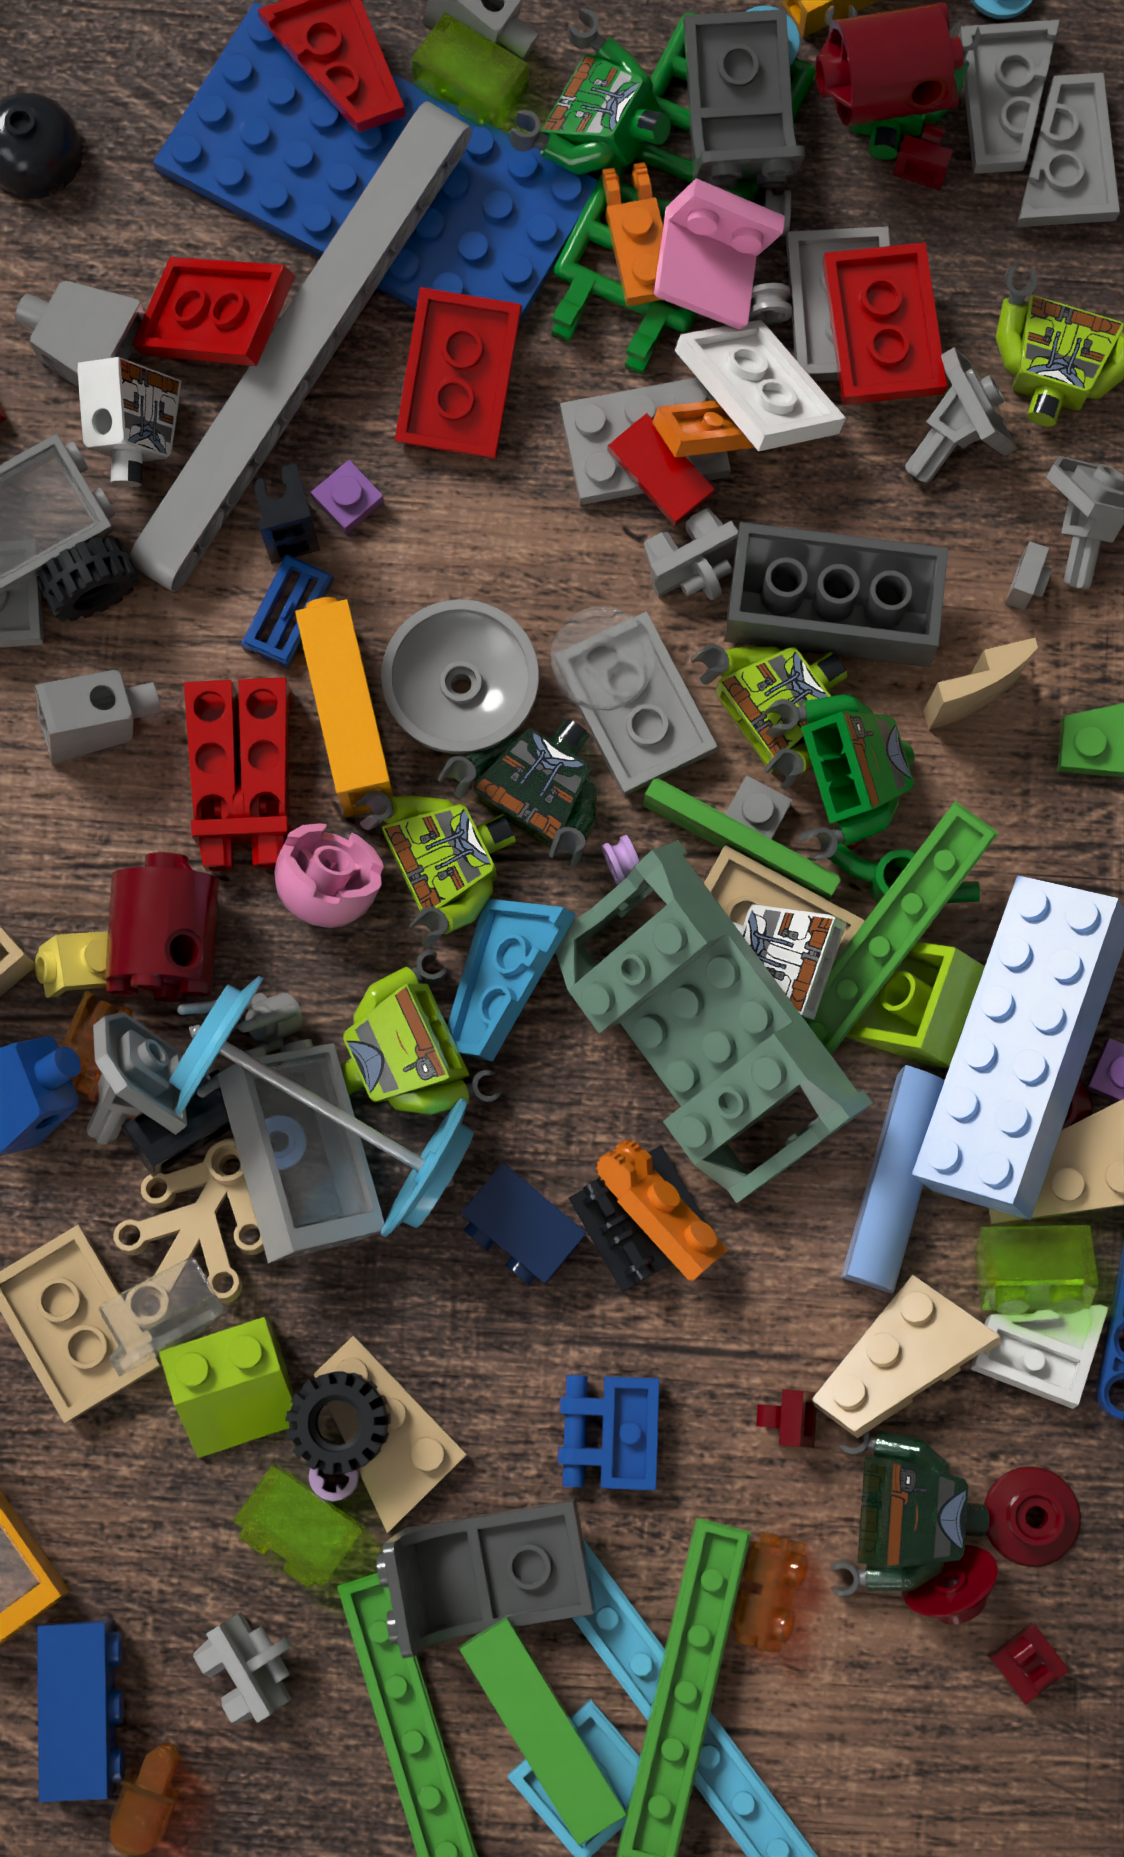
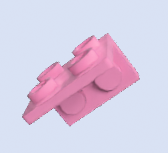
[654,178,785,330]

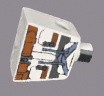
[78,357,181,487]
[733,905,847,1020]

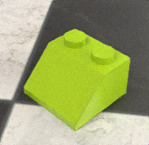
[846,942,985,1069]
[159,1317,294,1458]

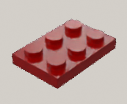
[822,242,947,405]
[131,257,295,366]
[394,287,522,460]

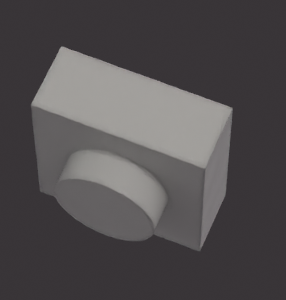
[1005,541,1052,611]
[725,775,792,839]

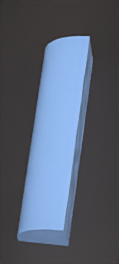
[841,1065,945,1293]

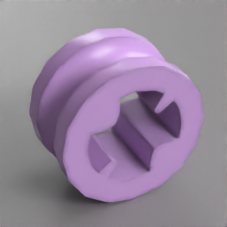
[601,835,639,886]
[308,1468,360,1501]

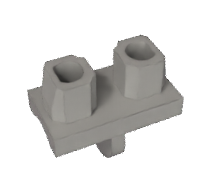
[644,508,738,600]
[193,1612,292,1724]

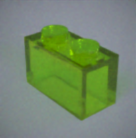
[411,13,529,129]
[974,1225,1099,1315]
[233,1464,366,1588]

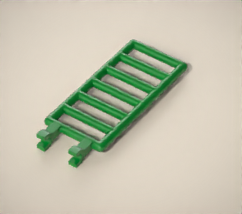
[552,12,816,375]

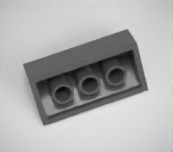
[724,522,948,667]

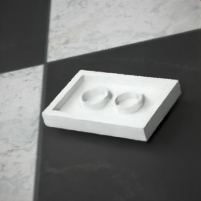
[675,320,846,451]

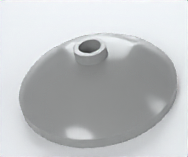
[381,599,539,754]

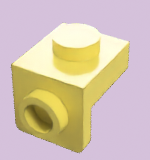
[35,931,108,998]

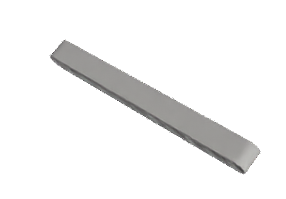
[129,101,472,592]

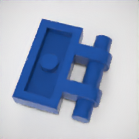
[557,1375,659,1490]

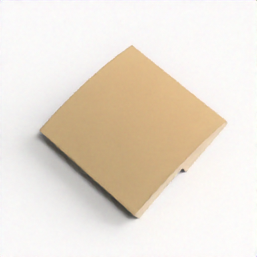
[923,638,1038,730]

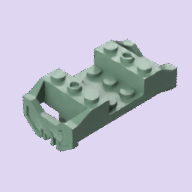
[555,840,872,1203]

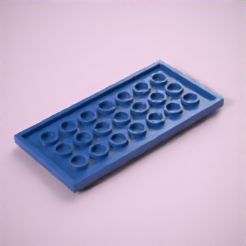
[153,2,598,326]

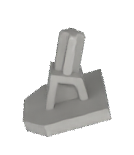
[905,347,1018,483]
[1046,456,1124,589]
[87,1012,187,1145]

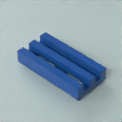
[241,554,334,670]

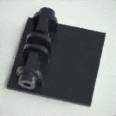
[568,1145,706,1292]

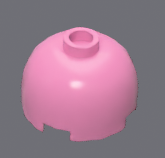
[274,823,384,928]

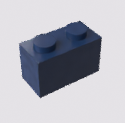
[461,1163,587,1286]

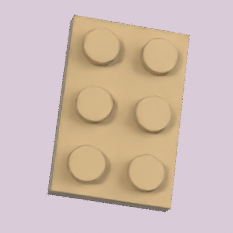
[0,1224,162,1423]

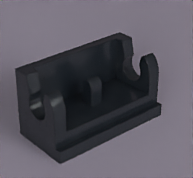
[255,463,320,564]
[121,1069,232,1177]

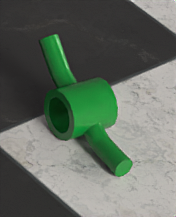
[827,843,980,904]

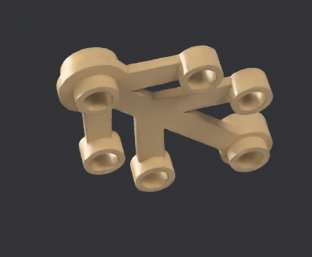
[113,1138,264,1330]

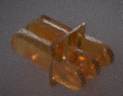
[56,990,134,1103]
[110,1743,182,1856]

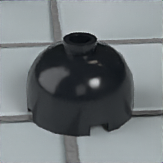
[0,92,83,199]

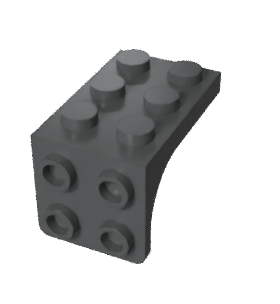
[683,9,805,191]
[377,1499,596,1658]

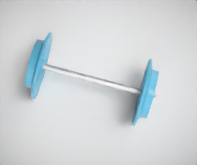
[169,976,474,1238]

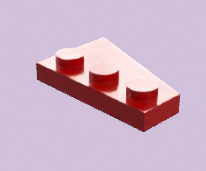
[257,0,405,133]

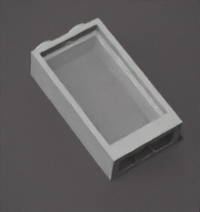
[0,433,116,595]
[217,1039,385,1263]

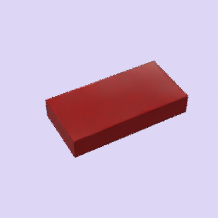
[607,413,715,527]

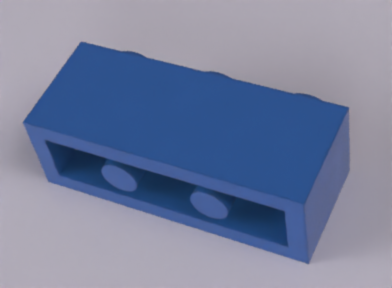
[37,1619,125,1802]

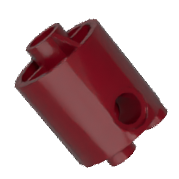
[815,2,964,126]
[105,852,219,1002]

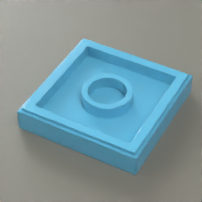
[507,1699,640,1857]

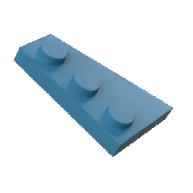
[447,899,576,1061]

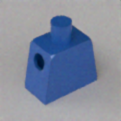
[0,1036,81,1156]

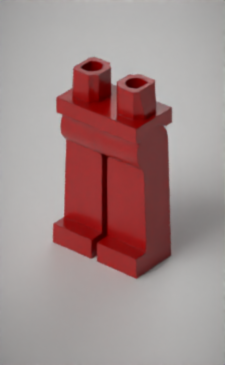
[183,677,292,872]

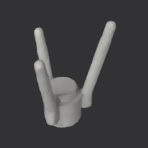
[177,993,303,1097]

